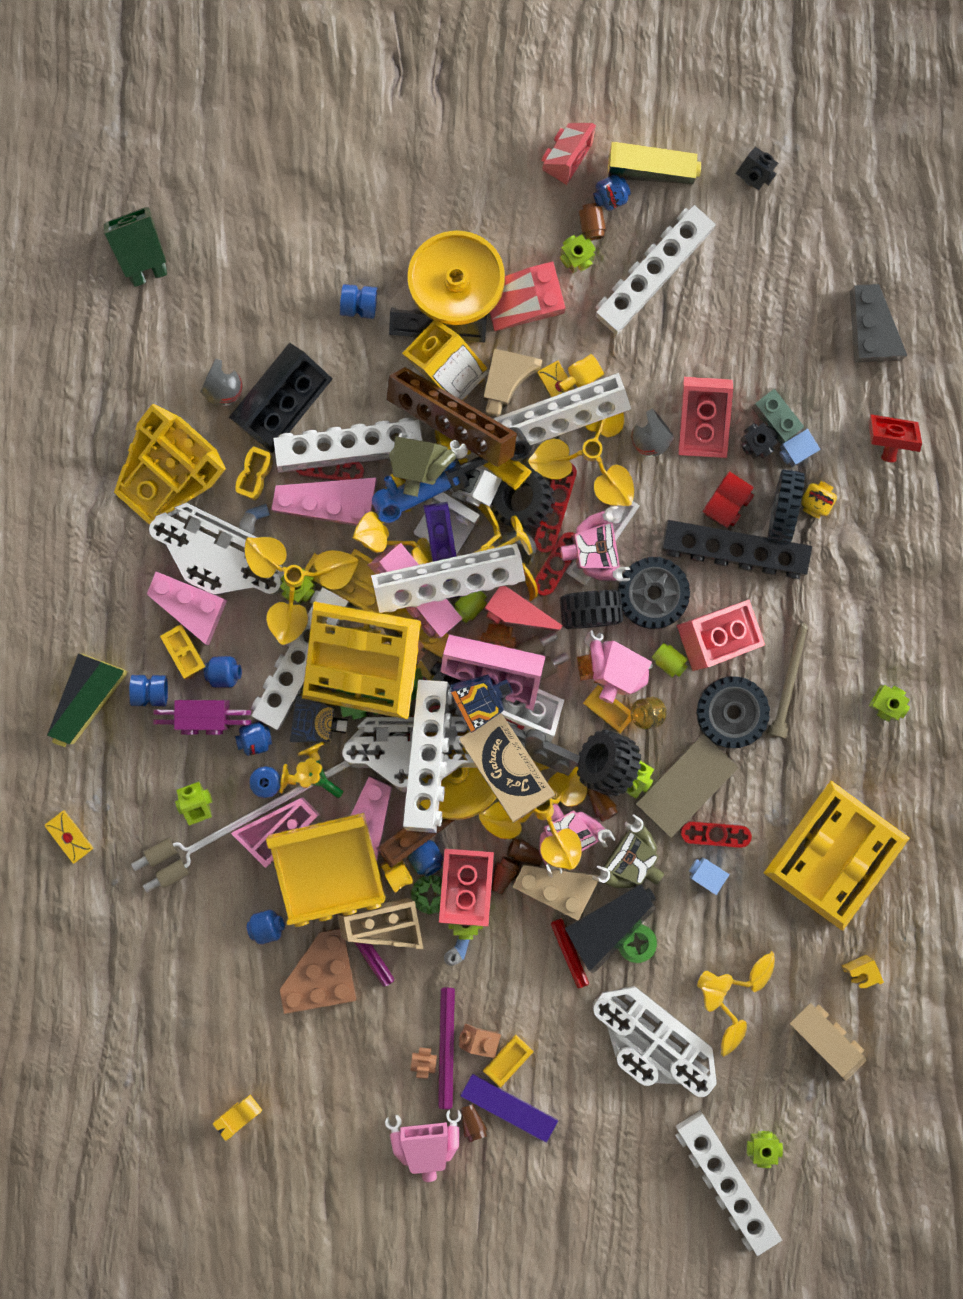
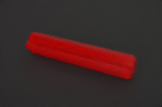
[551,918,589,989]

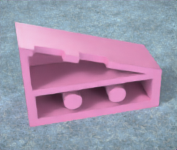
[231,797,320,868]

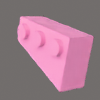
[147,572,227,645]

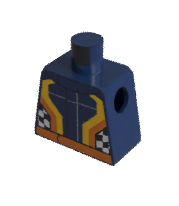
[450,675,513,733]

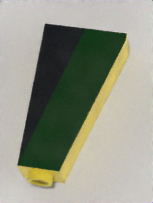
[607,142,701,184]
[47,653,128,747]

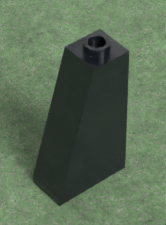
[565,884,657,974]

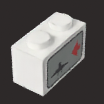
[449,468,501,507]

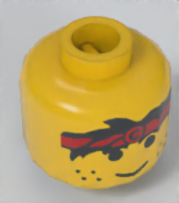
[801,481,837,519]

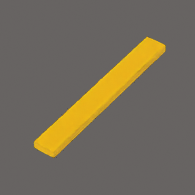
[305,553,449,659]

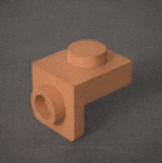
[459,1024,501,1058]

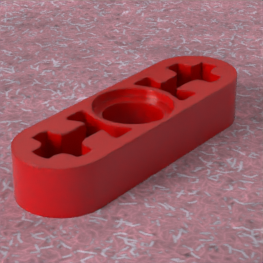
[296,462,364,481]
[535,532,575,596]
[680,821,752,848]

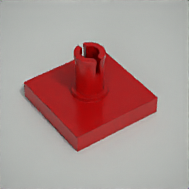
[869,414,922,463]

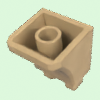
[484,349,542,417]

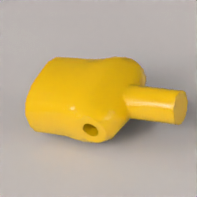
[559,354,604,392]

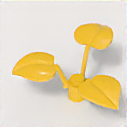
[528,412,634,506]
[352,474,433,565]
[473,503,538,601]
[245,537,358,645]
[479,767,587,870]
[697,951,775,1057]

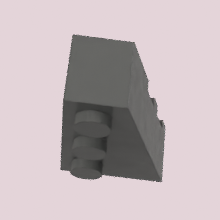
[850,284,908,363]

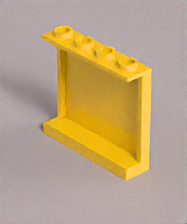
[266,813,386,927]

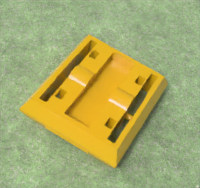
[302,601,421,719]
[763,780,910,931]

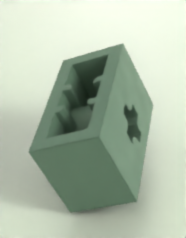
[752,389,804,445]

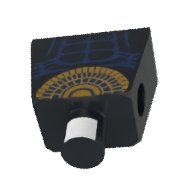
[290,696,348,742]

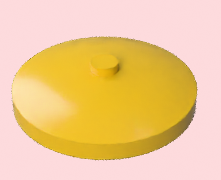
[408,231,505,325]
[407,730,497,820]

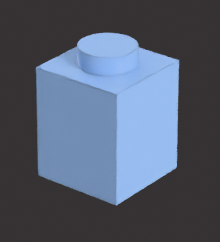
[779,429,820,467]
[689,857,730,895]

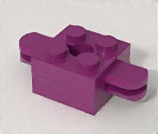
[153,700,251,735]

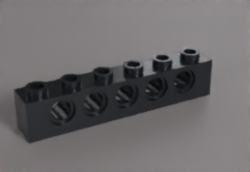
[661,520,812,579]

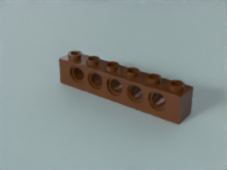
[386,367,517,467]

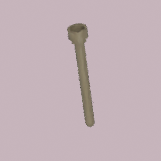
[767,623,808,739]

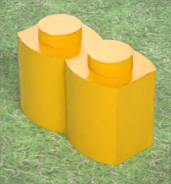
[235,447,273,501]

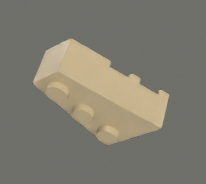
[512,863,599,920]
[337,898,423,949]
[790,1003,867,1081]

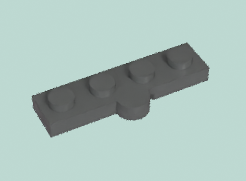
[508,723,580,776]

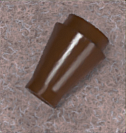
[587,789,618,822]
[507,838,543,866]
[491,856,520,895]
[460,1104,487,1143]

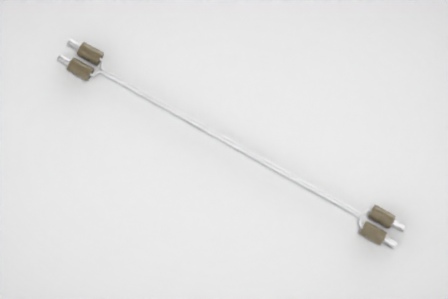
[131,631,570,892]

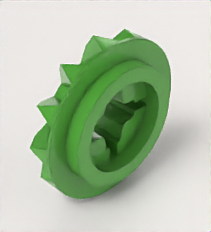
[411,875,442,914]
[619,924,657,963]

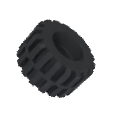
[491,467,555,531]
[560,590,623,629]
[576,729,641,796]

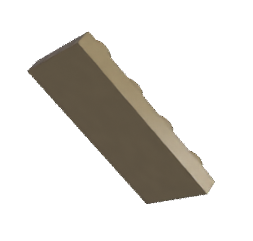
[636,734,739,838]

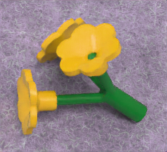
[280,742,344,798]

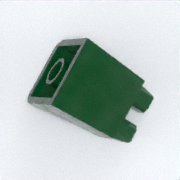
[104,207,167,287]

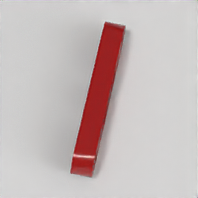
[534,463,577,554]

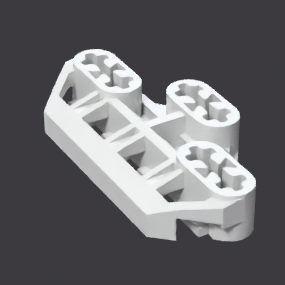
[149,503,284,596]
[342,717,477,792]
[592,986,717,1097]

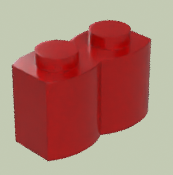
[701,471,754,529]

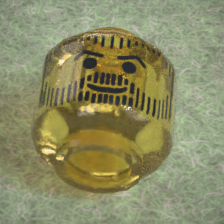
[630,696,667,730]

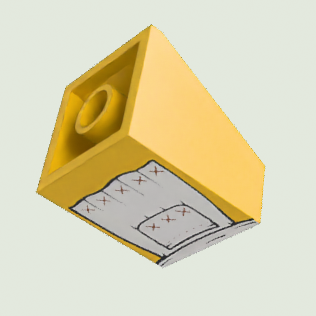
[402,320,490,401]

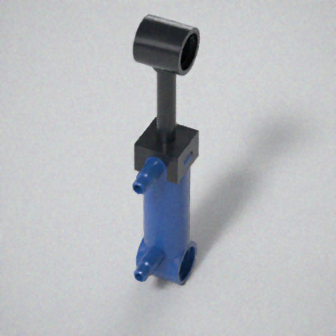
[371,427,531,523]

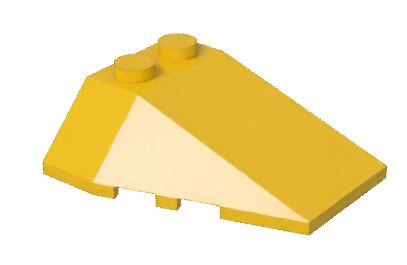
[114,404,226,525]

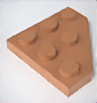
[280,928,357,1014]

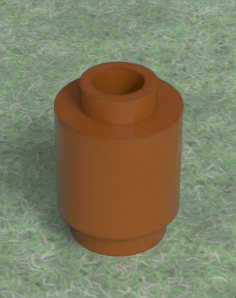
[579,203,606,241]

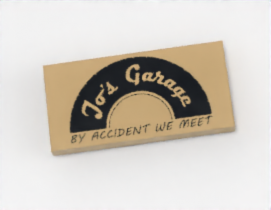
[459,713,555,823]

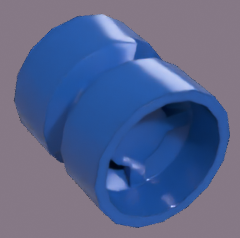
[340,284,377,319]
[129,675,168,707]

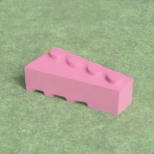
[272,478,377,526]
[368,543,462,638]
[440,635,545,711]
[351,776,392,861]

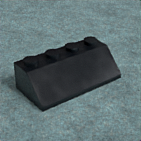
[228,342,333,454]

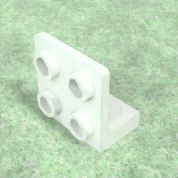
[414,493,480,555]

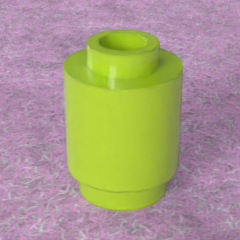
[454,591,487,623]
[651,643,688,678]

